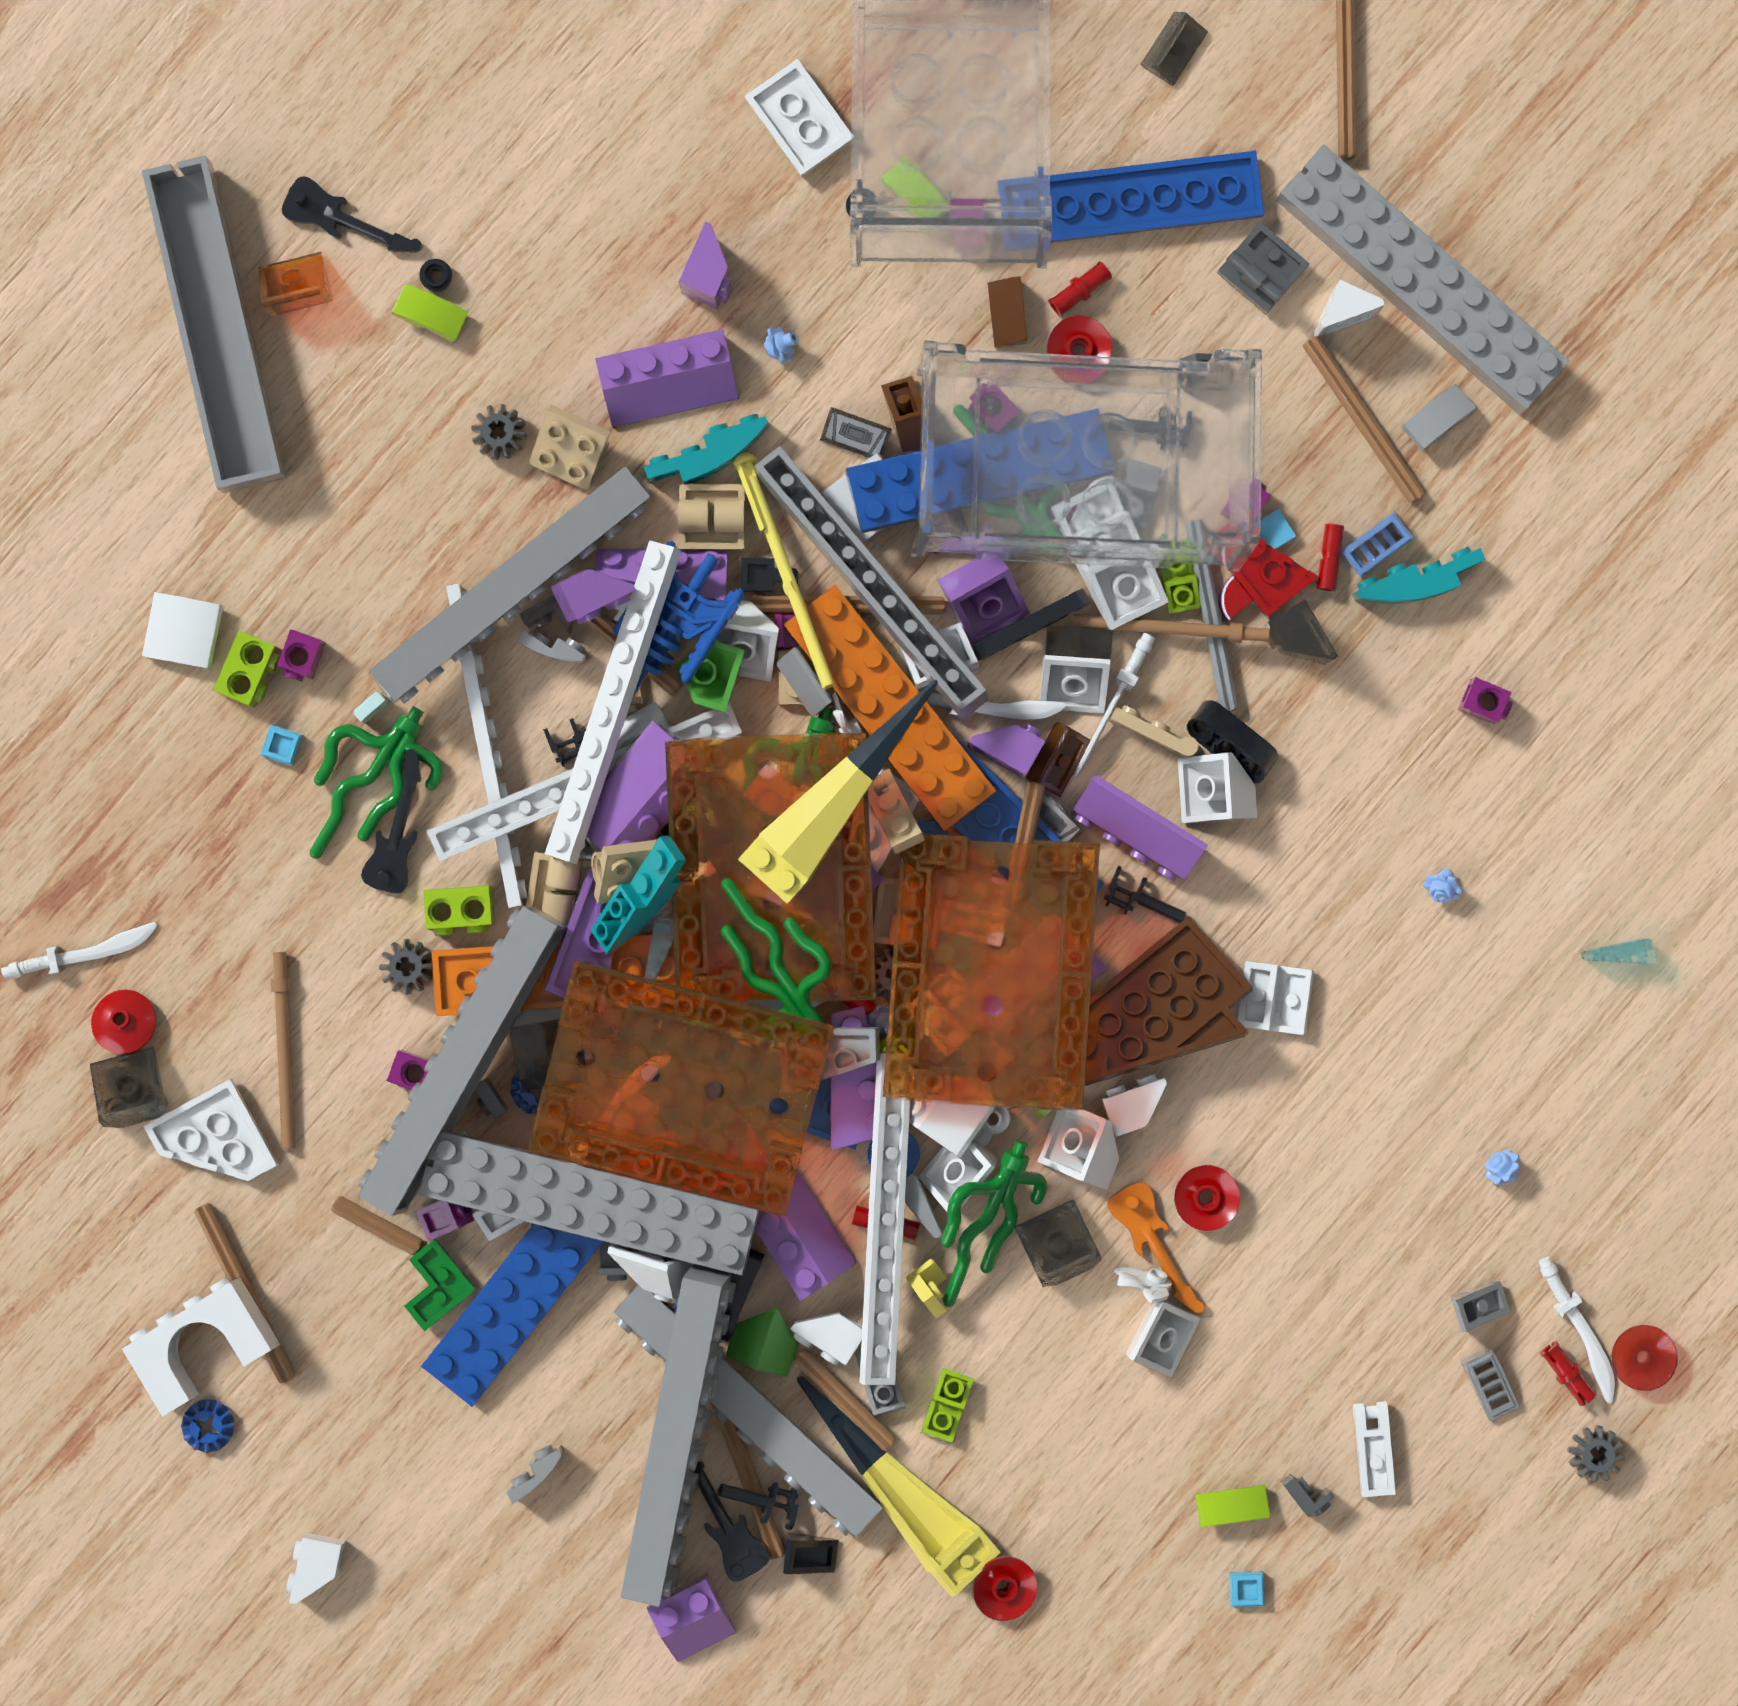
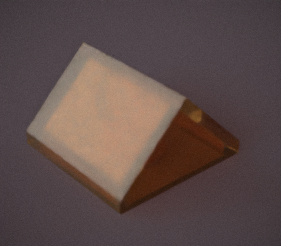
[258,252,334,317]

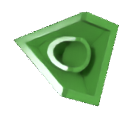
[675,641,745,713]
[726,1307,798,1377]

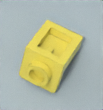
[906,1259,947,1319]

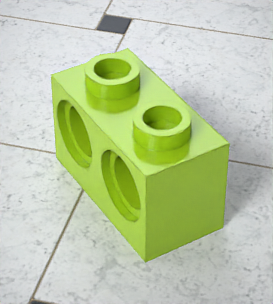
[213,630,281,708]
[423,885,495,936]

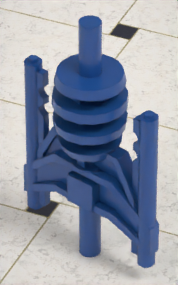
[613,541,745,696]

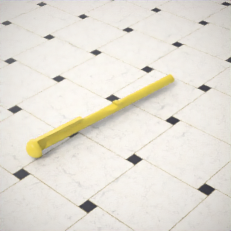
[733,452,835,689]

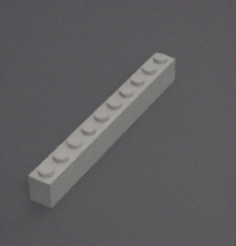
[754,446,988,720]
[369,466,650,704]
[614,1285,883,1537]

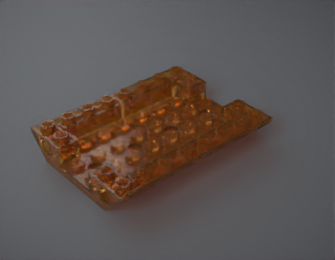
[665,732,876,1007]
[883,834,1100,1110]
[527,960,835,1216]

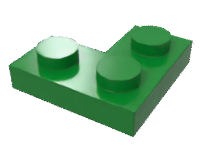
[404,1238,477,1331]

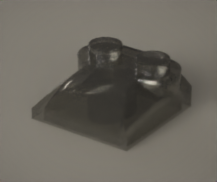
[90,1047,168,1128]
[1014,1199,1102,1287]

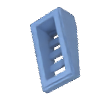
[1341,511,1414,577]

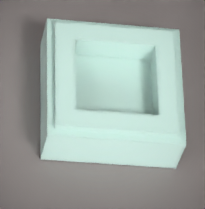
[353,692,390,724]

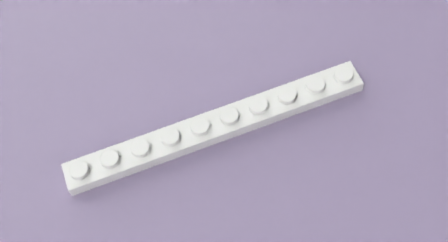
[545,540,682,864]
[446,584,528,908]
[426,703,742,861]
[859,1053,913,1385]

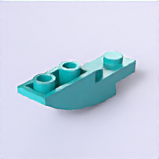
[644,414,768,484]
[1352,546,1486,604]
[591,836,686,954]

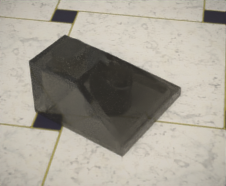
[1264,600,1338,665]
[509,1016,589,1092]

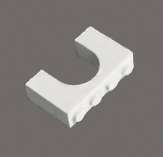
[122,1277,280,1417]

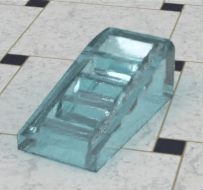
[644,916,682,983]
[1581,938,1657,965]

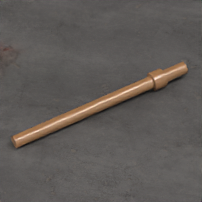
[1072,614,1270,643]
[271,952,295,1149]

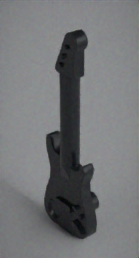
[282,176,422,253]
[361,749,422,893]
[694,1459,770,1582]

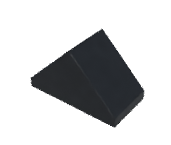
[783,1533,839,1574]

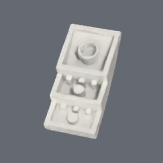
[1051,481,1168,630]

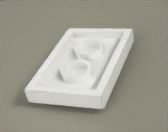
[745,59,854,178]

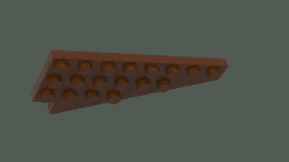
[987,917,1253,1110]

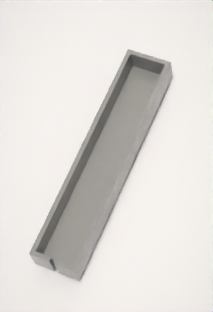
[1276,144,1569,415]
[142,155,287,493]
[358,906,567,1216]
[419,1129,760,1275]
[621,1264,736,1607]

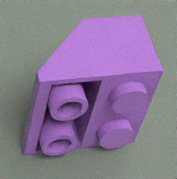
[550,569,636,624]

